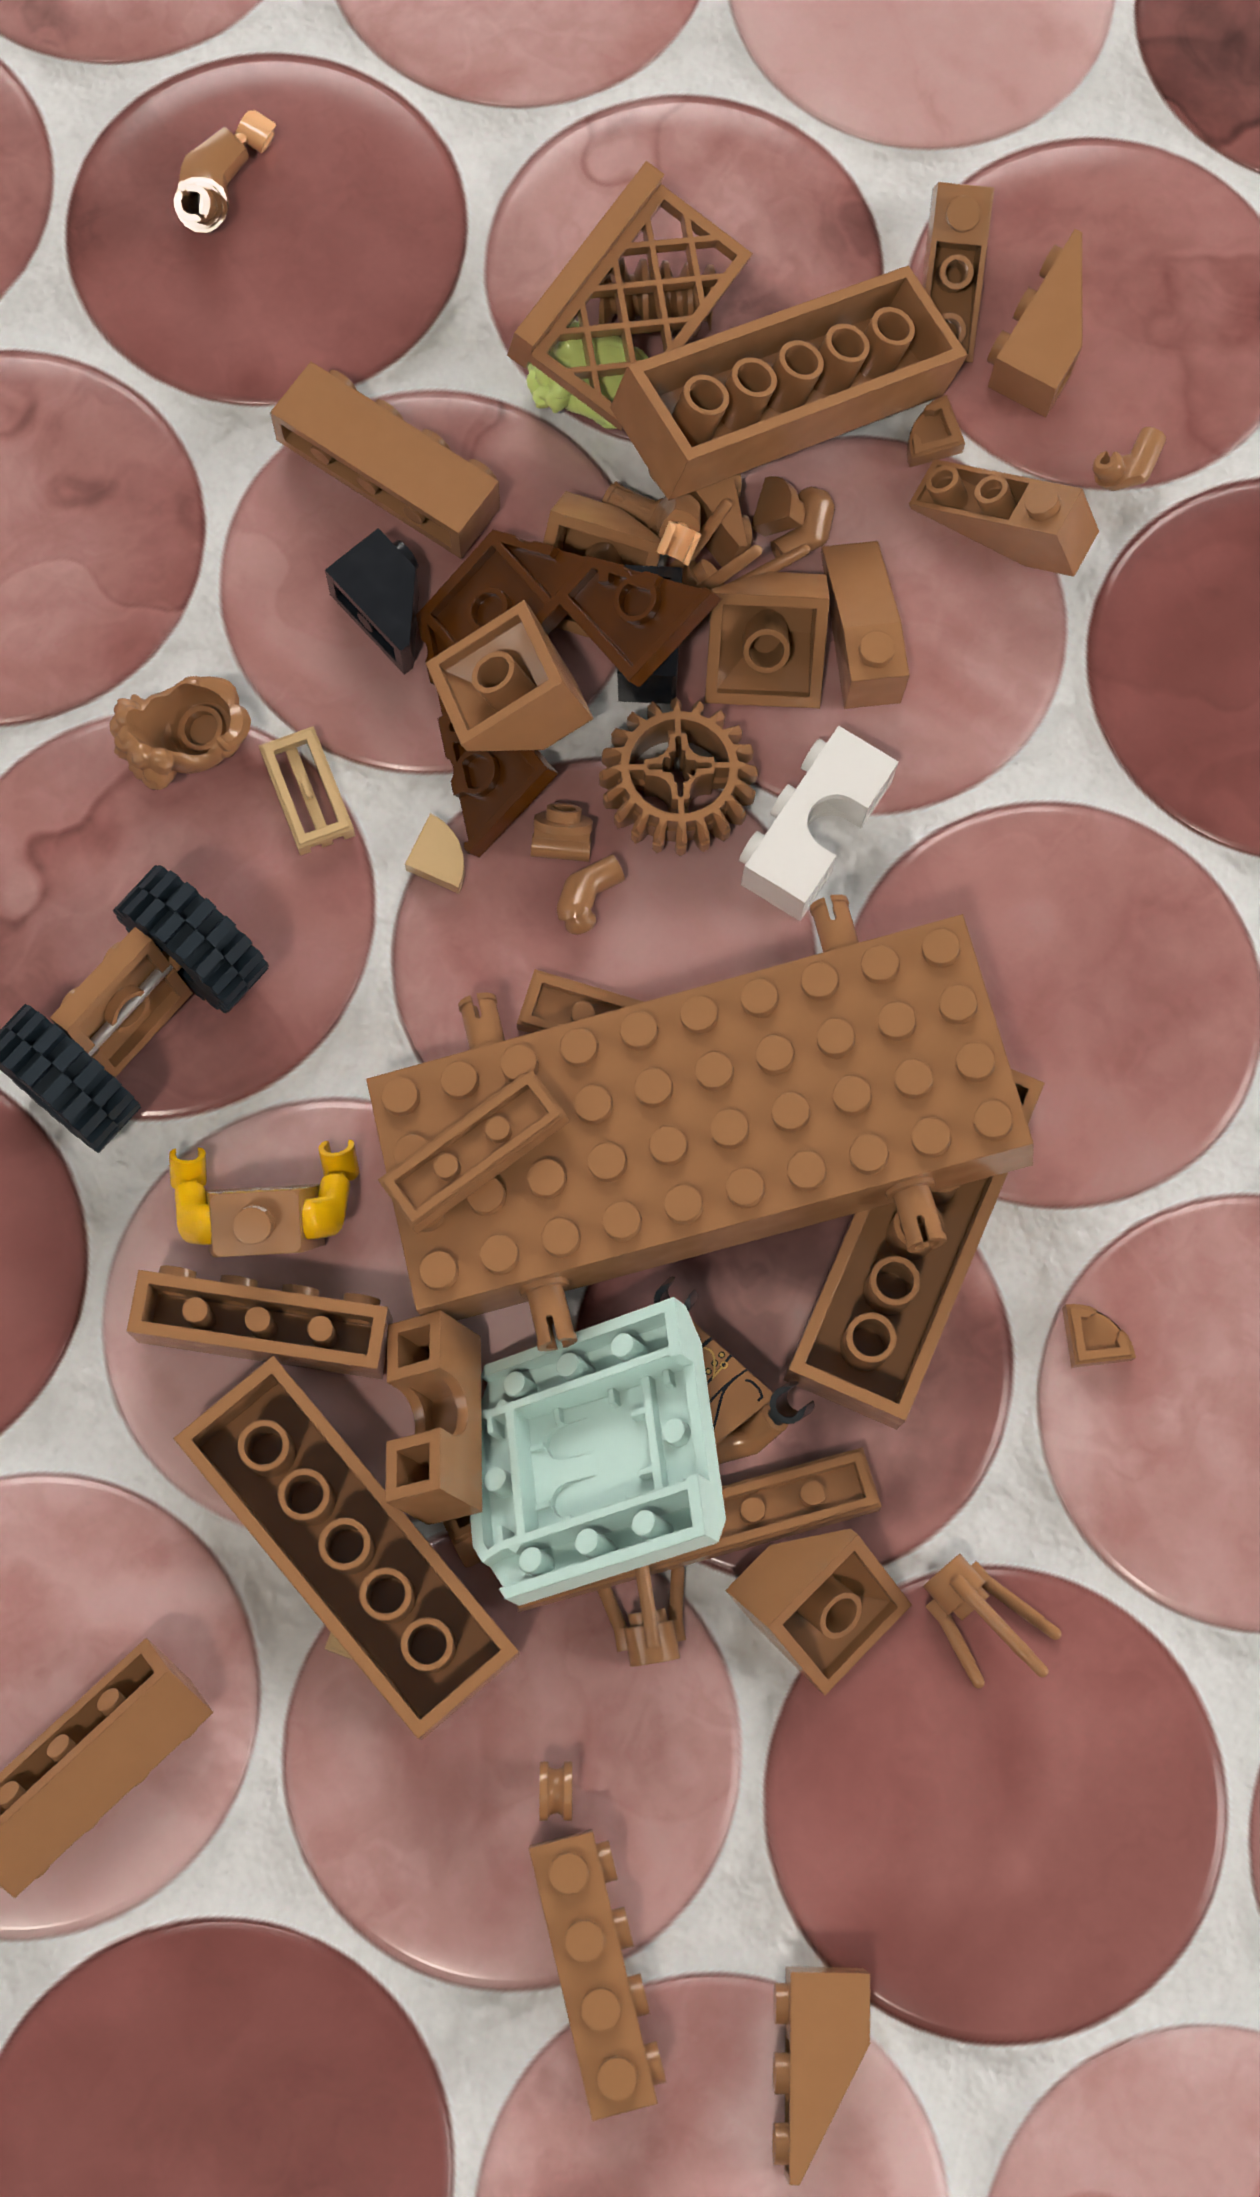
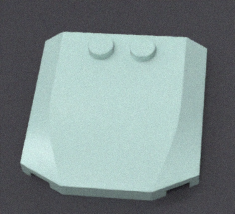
[470,1297,726,1606]

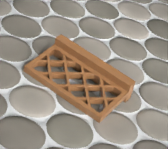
[507,161,753,431]

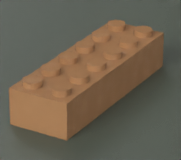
[610,265,968,501]
[783,1069,1045,1430]
[173,1356,521,1740]

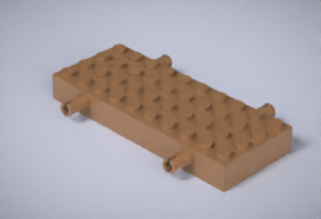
[366,894,1034,1352]

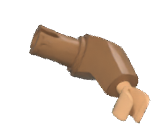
[174,110,276,233]
[602,481,701,566]

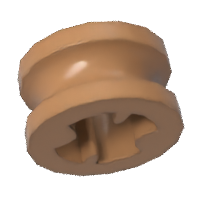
[539,1762,572,1821]

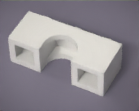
[739,725,899,921]

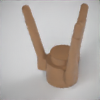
[670,498,810,591]
[923,1553,1062,1689]
[597,1565,686,1667]

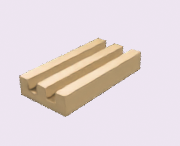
[259,726,355,856]

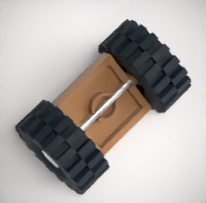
[0,865,269,1153]

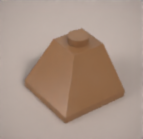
[543,491,661,638]
[705,572,830,709]
[426,600,594,752]
[725,1529,912,1695]

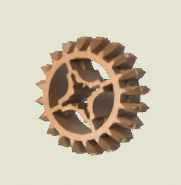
[599,697,758,857]

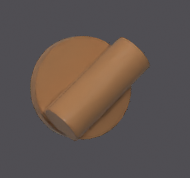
[531,803,593,862]

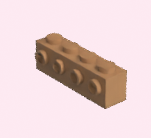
[270,361,500,559]
[126,1265,393,1380]
[0,1638,214,1898]
[529,1829,666,2121]

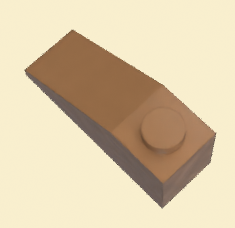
[821,541,909,709]

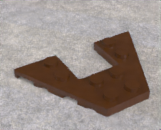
[416,529,722,858]

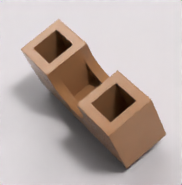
[386,1310,482,1525]

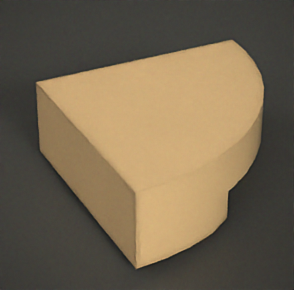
[405,813,465,894]

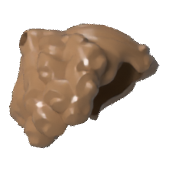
[110,676,251,790]

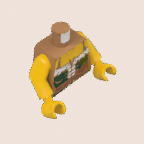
[169,1139,360,1257]

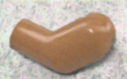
[1092,427,1167,491]
[770,487,835,558]
[556,854,625,935]

